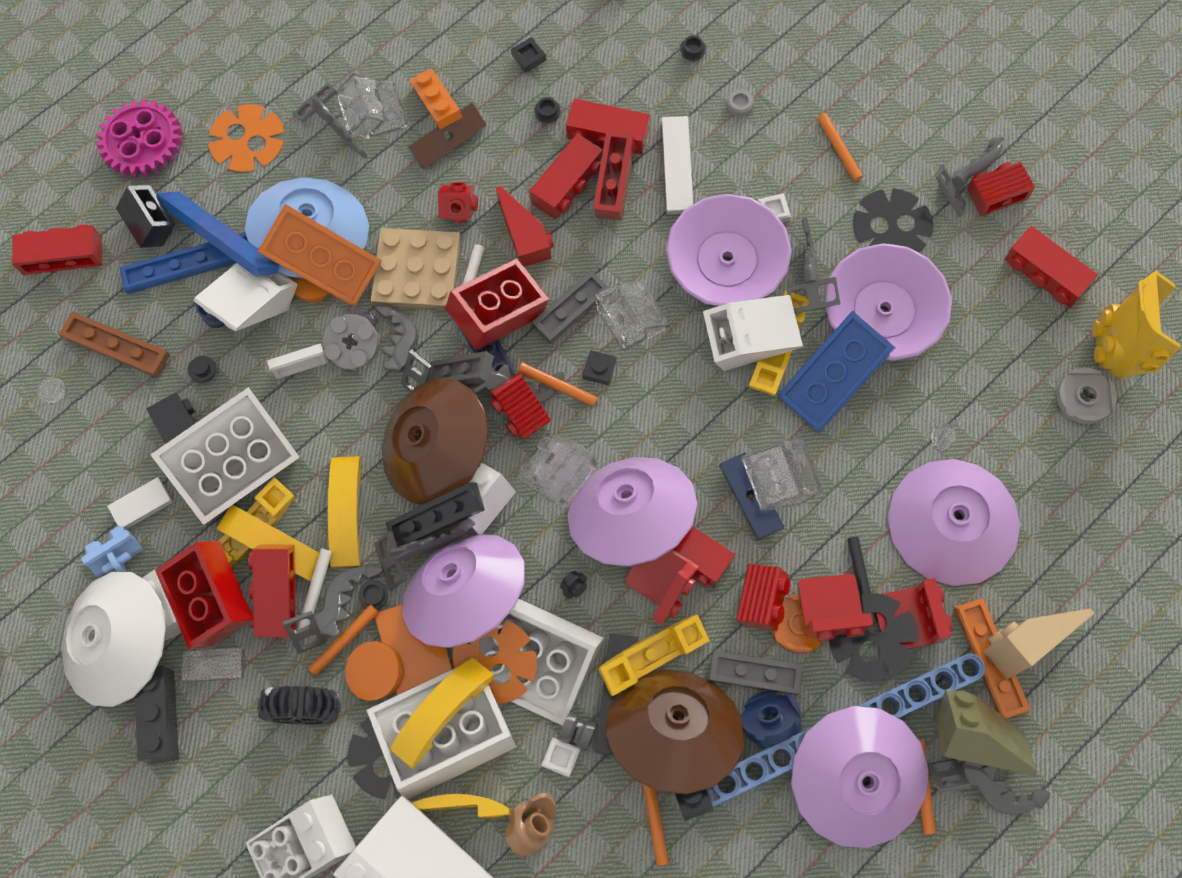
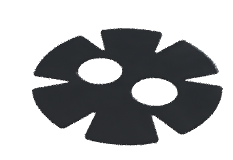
[853,188,933,253]
[829,593,918,682]
[348,717,401,799]

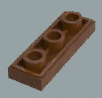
[408,103,487,169]

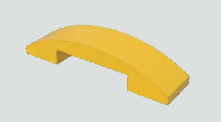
[749,290,808,396]
[328,456,361,568]
[213,477,295,568]
[216,505,330,582]
[598,614,710,696]
[390,658,495,769]
[412,794,511,819]

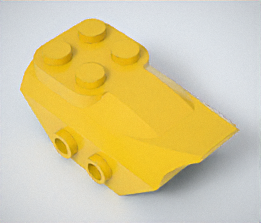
[1092,271,1181,379]

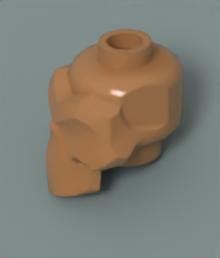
[505,793,557,857]

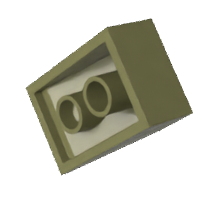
[934,689,1037,776]

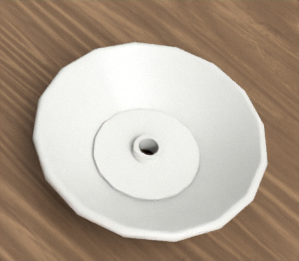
[61,572,166,707]

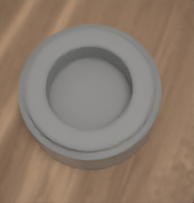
[727,89,754,117]

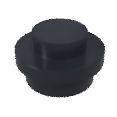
[680,35,706,61]
[534,97,560,123]
[188,356,216,383]
[560,571,587,599]
[359,580,388,609]

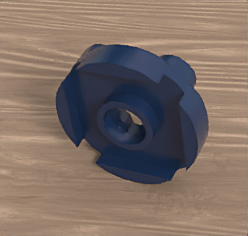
[740,691,802,749]

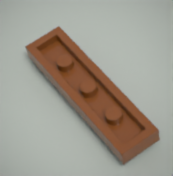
[59,311,170,378]

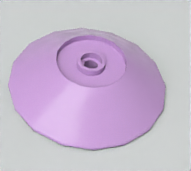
[666,194,792,306]
[824,243,952,361]
[567,457,698,566]
[887,459,1020,586]
[402,534,525,648]
[791,706,929,848]

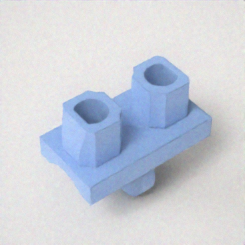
[81,526,143,578]

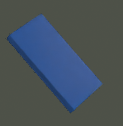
[777,311,896,433]

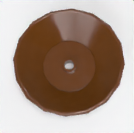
[382,378,488,504]
[606,670,744,794]

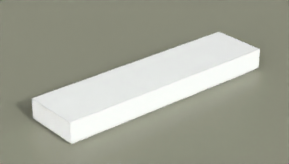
[662,116,693,215]

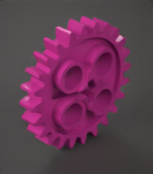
[96,98,183,179]

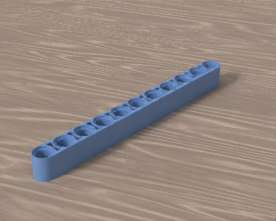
[707,654,985,808]

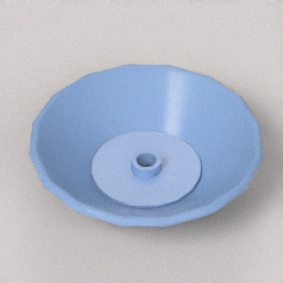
[245,177,369,278]

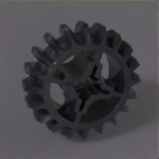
[257,685,341,725]

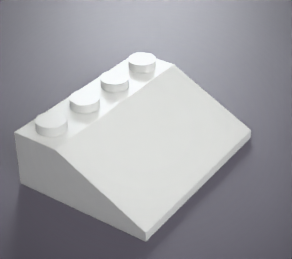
[150,387,300,525]
[470,599,604,726]
[367,658,516,800]
[333,795,493,878]

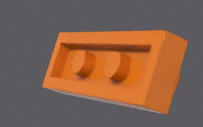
[410,68,463,129]

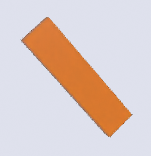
[954,598,1031,719]

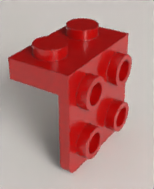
[626,550,699,625]
[797,574,873,641]
[875,578,953,649]

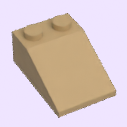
[983,608,1094,679]

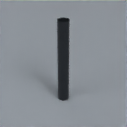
[847,537,877,623]

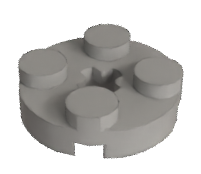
[323,314,380,369]
[1056,368,1117,424]

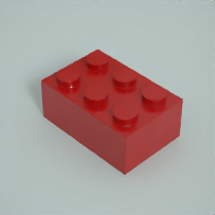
[445,258,549,350]
[155,541,254,650]

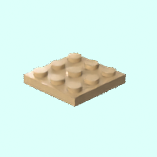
[371,228,461,310]

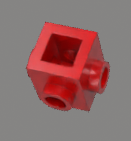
[438,182,478,223]

